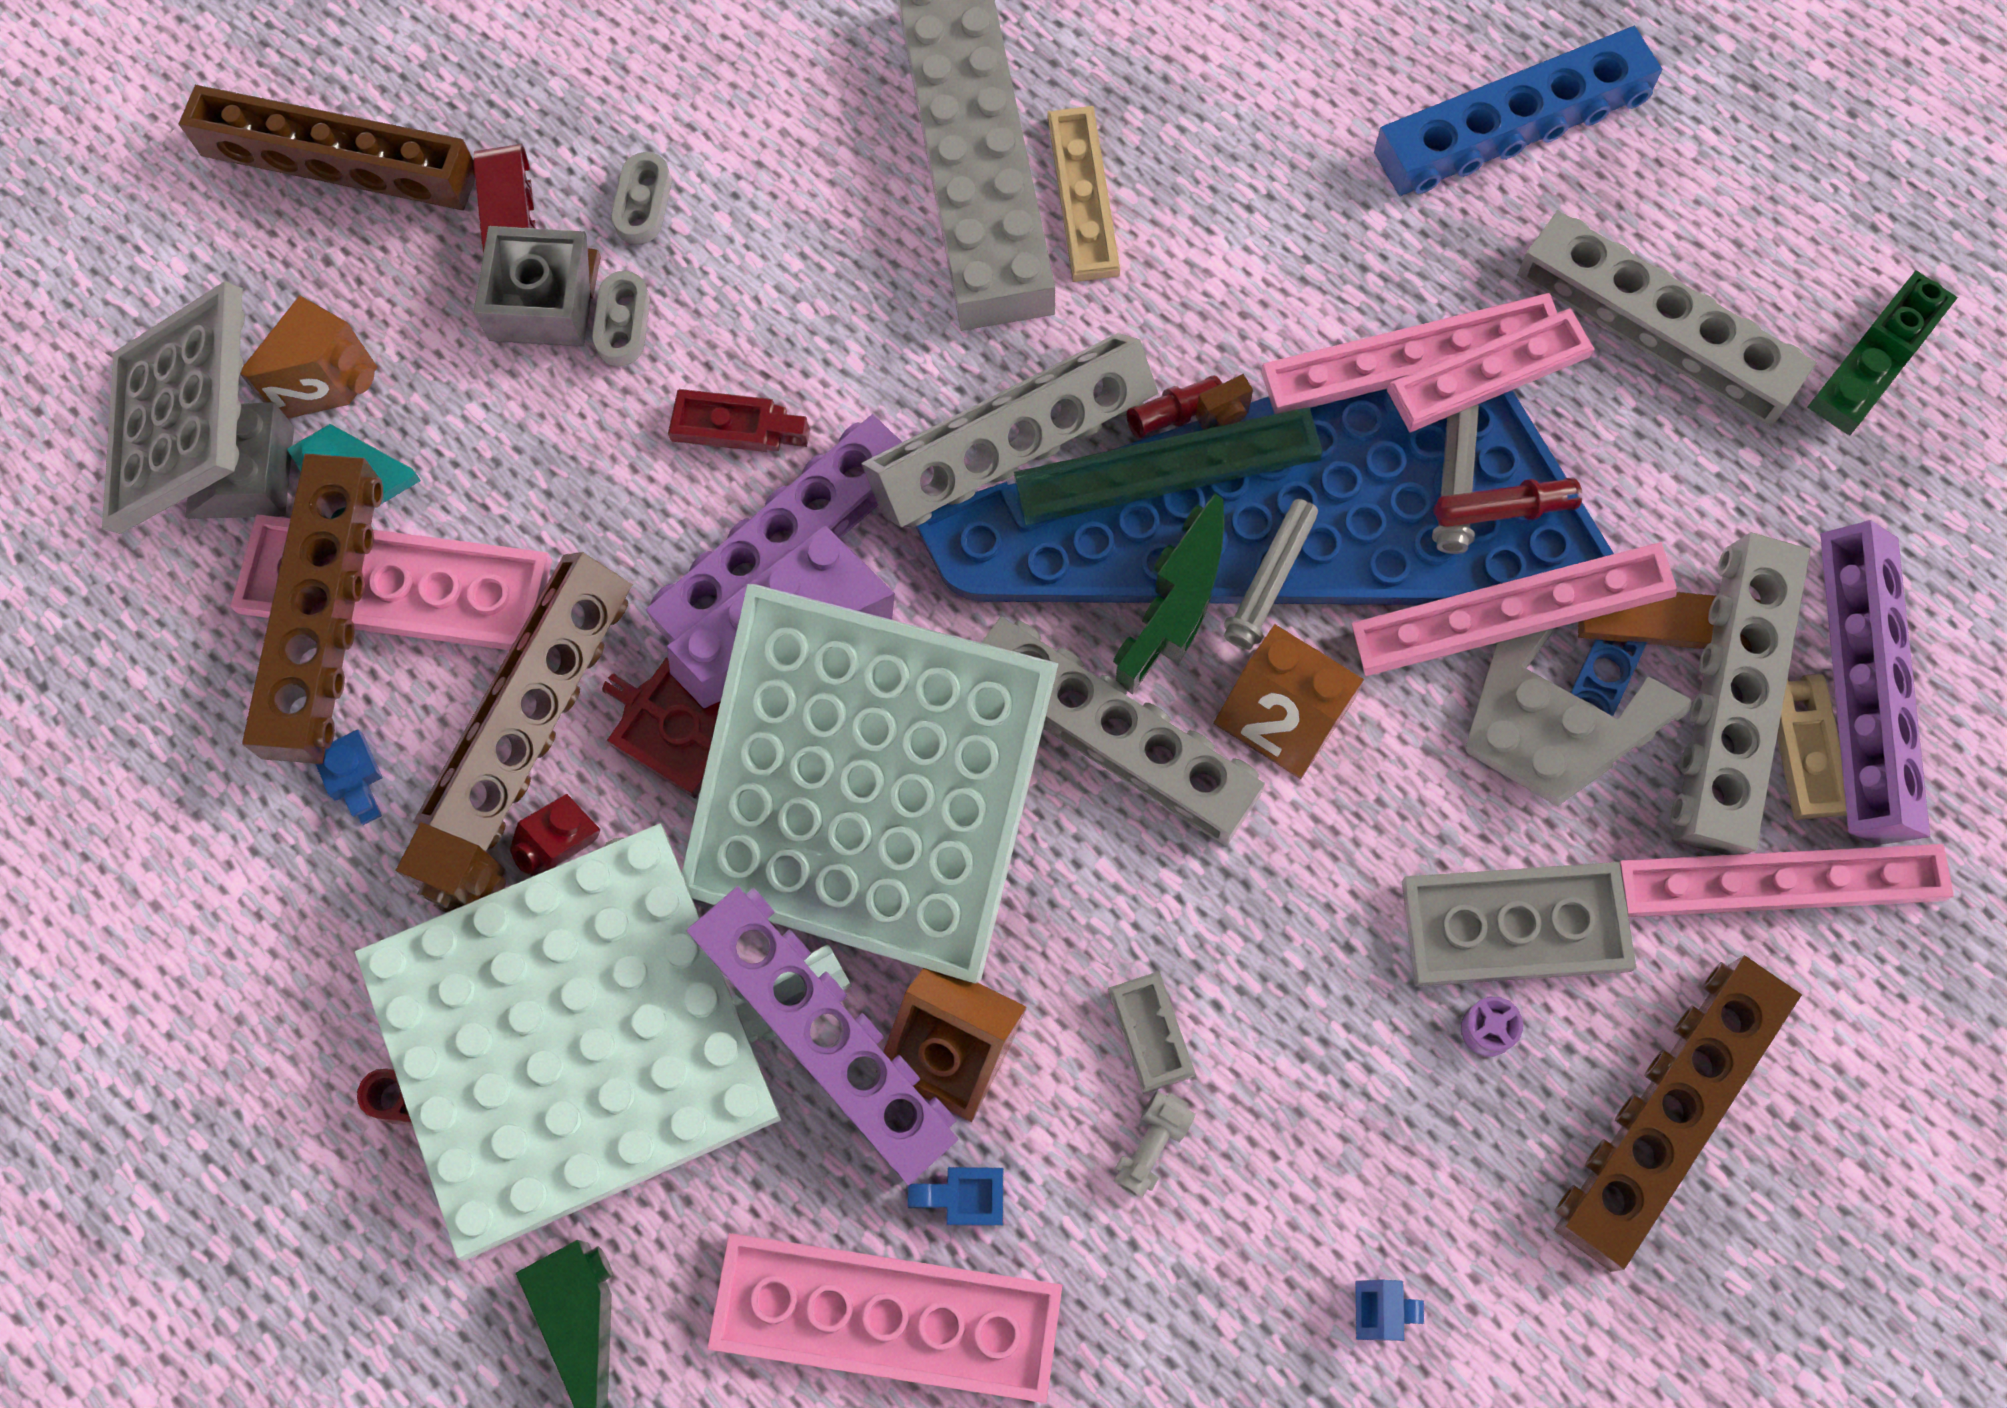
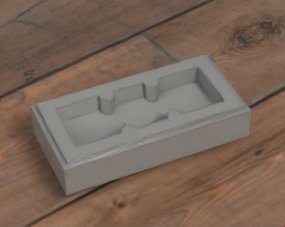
[1108,971,1196,1094]

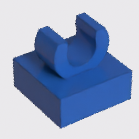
[1355,1279,1424,1341]

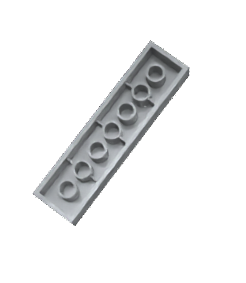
[898,0,1055,331]

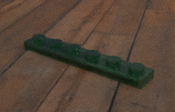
[1014,407,1323,525]

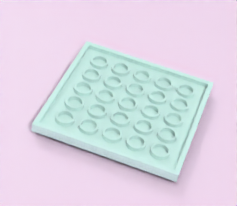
[682,584,1059,984]
[355,823,781,1261]

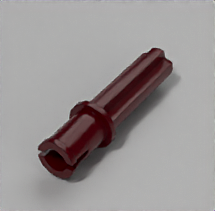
[1433,477,1582,527]

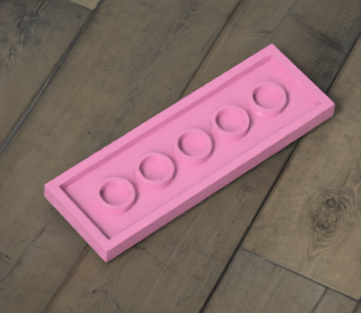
[230,514,552,650]
[707,1233,1063,1403]

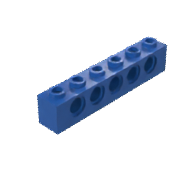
[1374,25,1663,197]

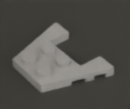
[1466,629,1692,807]

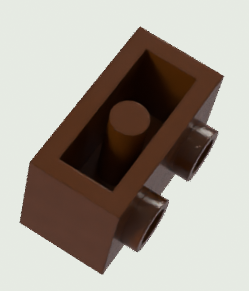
[395,821,506,913]

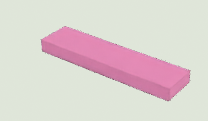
[1387,308,1595,432]

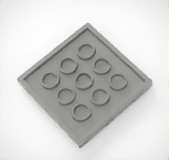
[102,281,245,534]

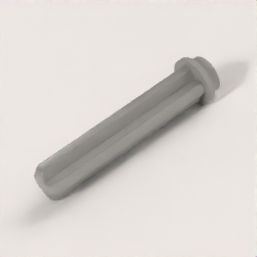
[1432,404,1479,554]
[1224,499,1318,650]

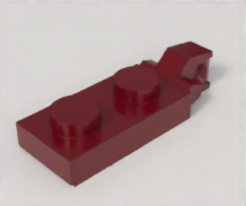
[668,389,811,452]

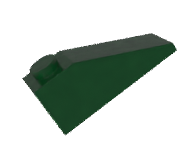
[516,1240,613,1408]

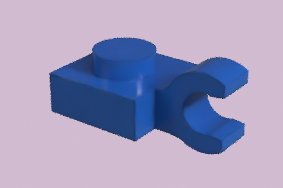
[315,729,383,825]
[908,1167,1004,1226]

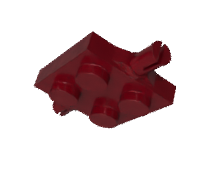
[602,657,721,799]

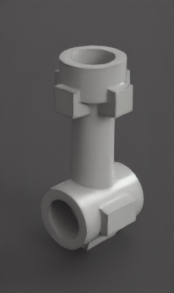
[1113,1091,1196,1198]

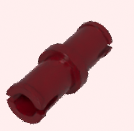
[1126,375,1222,438]

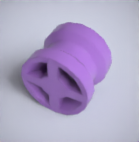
[1461,996,1523,1057]

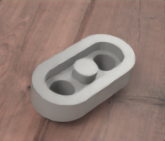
[611,152,672,244]
[592,271,650,366]

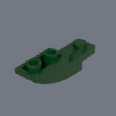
[1807,270,1958,436]
[1113,493,1224,695]

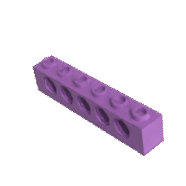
[645,413,902,643]
[1820,520,1931,844]
[686,886,959,1186]

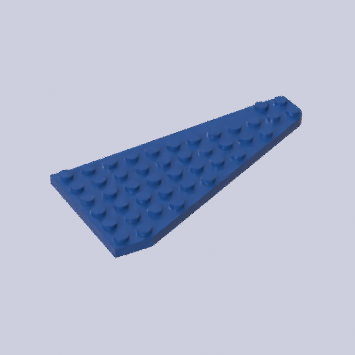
[915,388,1614,605]

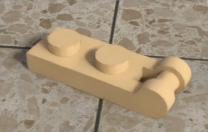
[1777,674,1847,820]

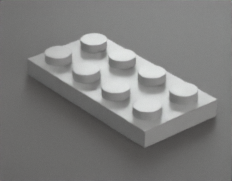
[1402,862,1637,987]

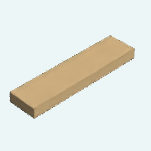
[1047,106,1120,282]

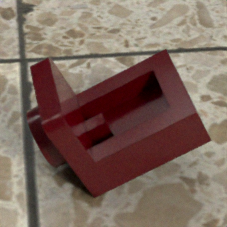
[510,794,601,877]

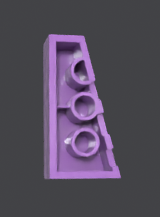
[667,525,895,708]

